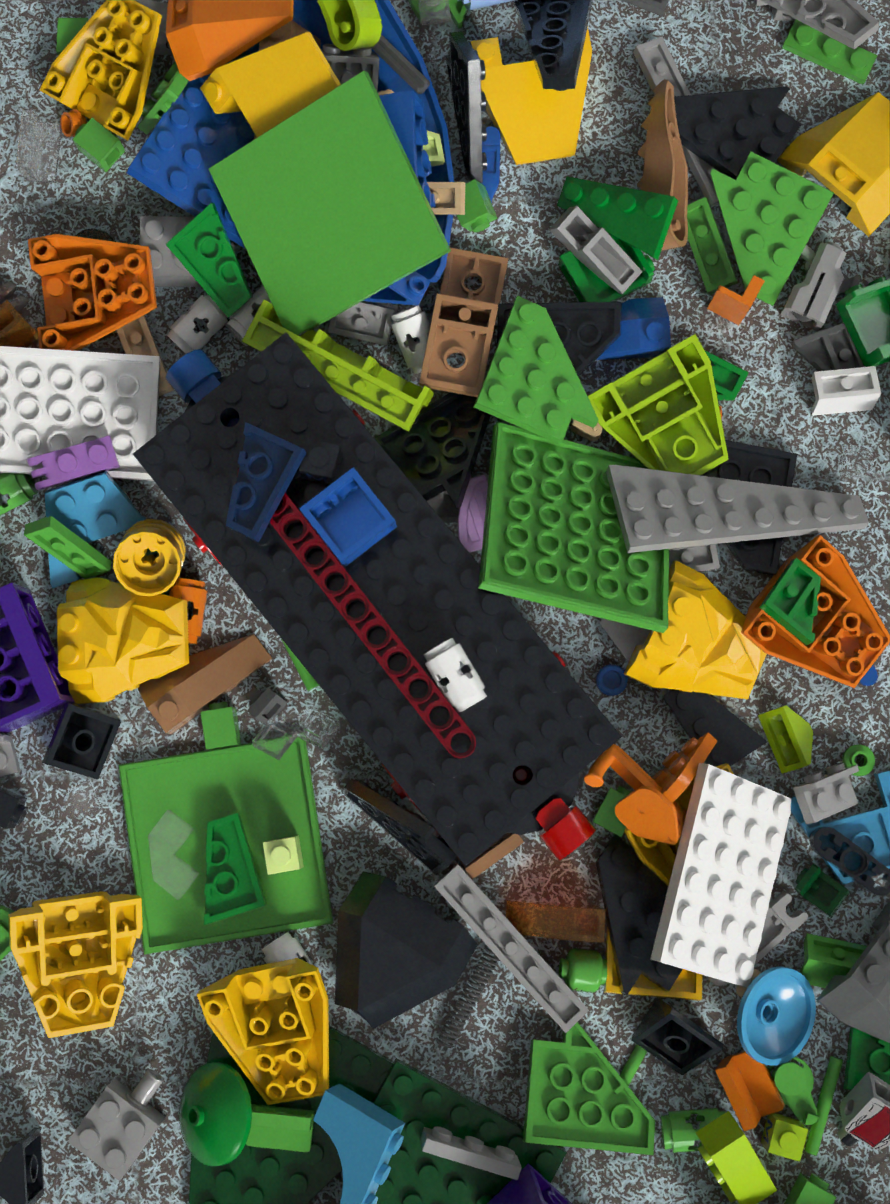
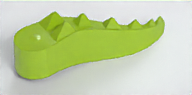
[317,0,382,51]

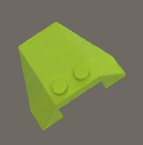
[588,334,729,475]

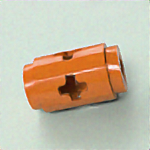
[169,578,208,644]

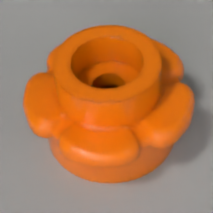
[60,109,87,137]

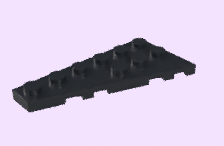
[513,0,593,91]

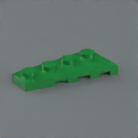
[557,176,678,260]

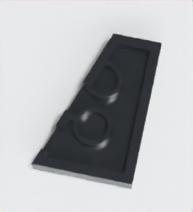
[662,689,768,767]

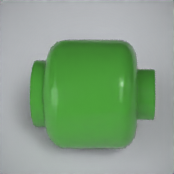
[559,948,607,993]

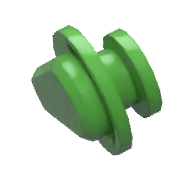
[768,1056,819,1125]

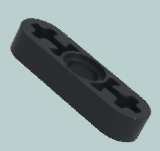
[809,827,890,896]

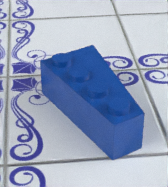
[379,90,436,208]

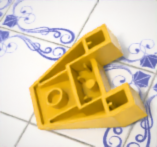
[470,27,592,165]
[200,32,341,138]

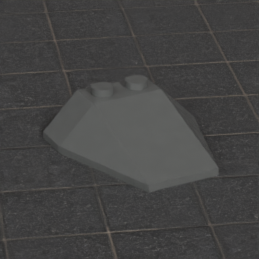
[816,901,890,1044]

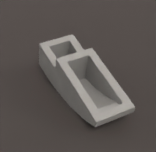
[549,206,643,294]

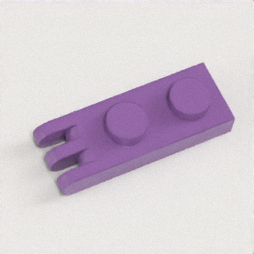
[27,435,120,490]

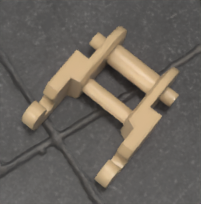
[570,418,603,441]

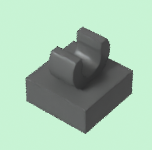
[246,686,288,726]

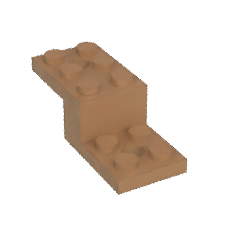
[419,248,509,397]

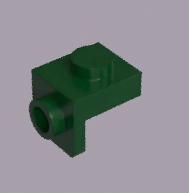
[795,864,850,918]

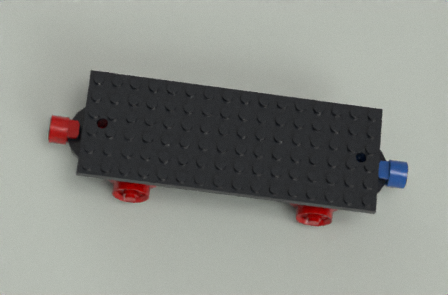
[133,333,622,866]

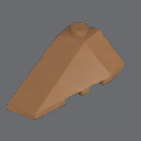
[138,634,273,734]

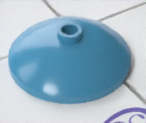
[737,966,816,1066]

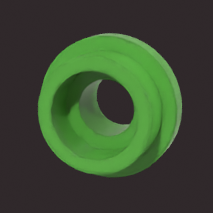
[842,744,875,776]

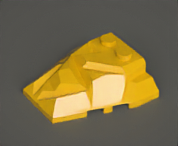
[624,560,767,699]
[57,578,189,704]
[8,891,143,1038]

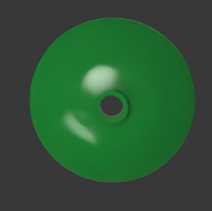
[179,1062,252,1166]

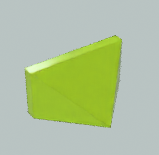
[758,705,813,774]

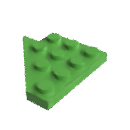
[710,152,834,306]
[474,295,599,445]
[523,1022,655,1155]

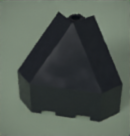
[335,871,478,1029]

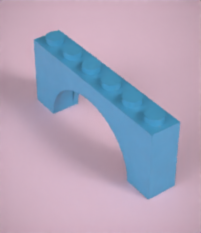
[313,1084,405,1204]

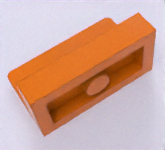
[707,275,765,325]
[715,1051,785,1131]

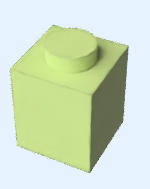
[263,835,304,875]

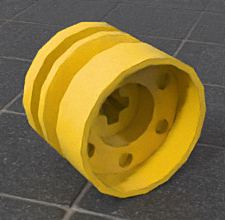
[113,519,186,596]

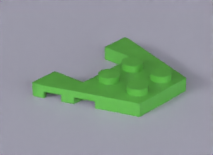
[137,62,189,135]

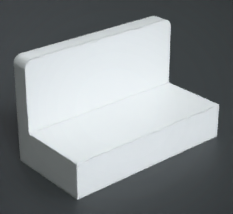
[811,366,881,416]

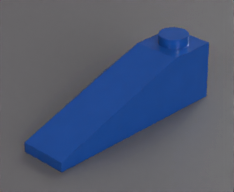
[596,297,671,360]

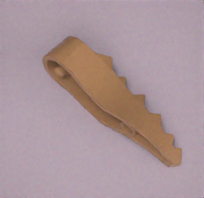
[637,79,688,251]

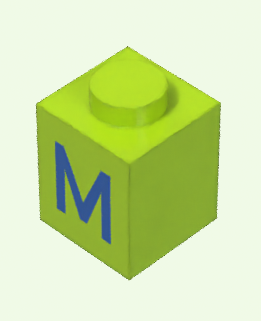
[761,1113,808,1162]

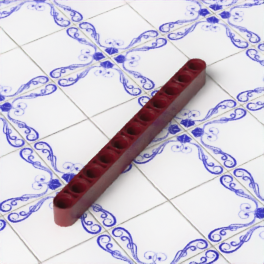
[237,468,476,759]

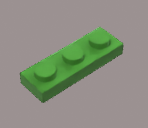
[782,19,878,85]
[687,197,738,295]
[24,516,111,579]

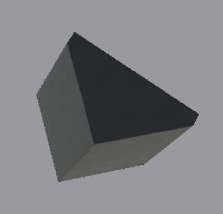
[42,702,121,780]
[631,997,724,1075]
[0,1127,44,1204]

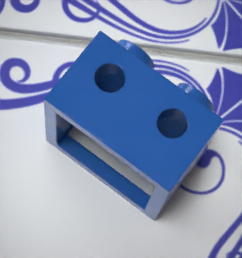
[299,467,397,568]

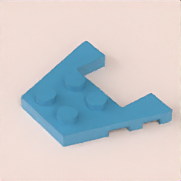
[45,471,158,589]
[789,770,890,885]

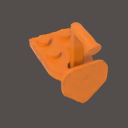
[584,732,717,845]

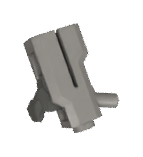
[780,242,861,331]

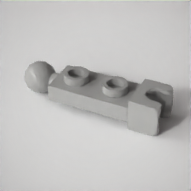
[707,891,809,986]

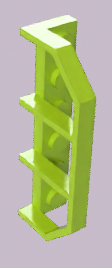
[242,299,434,432]

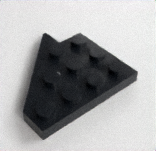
[674,86,802,180]

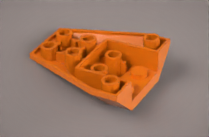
[166,0,294,82]
[28,234,157,351]
[741,535,890,688]

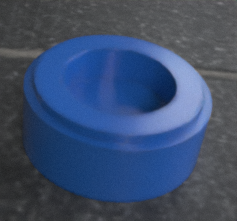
[596,664,628,696]

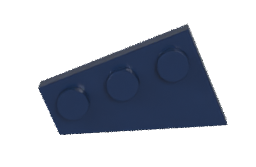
[226,422,307,543]

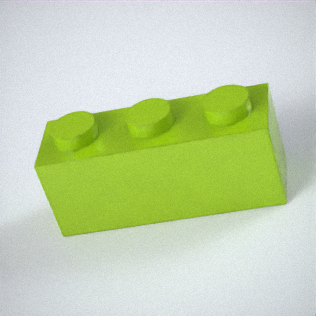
[695,1111,777,1204]

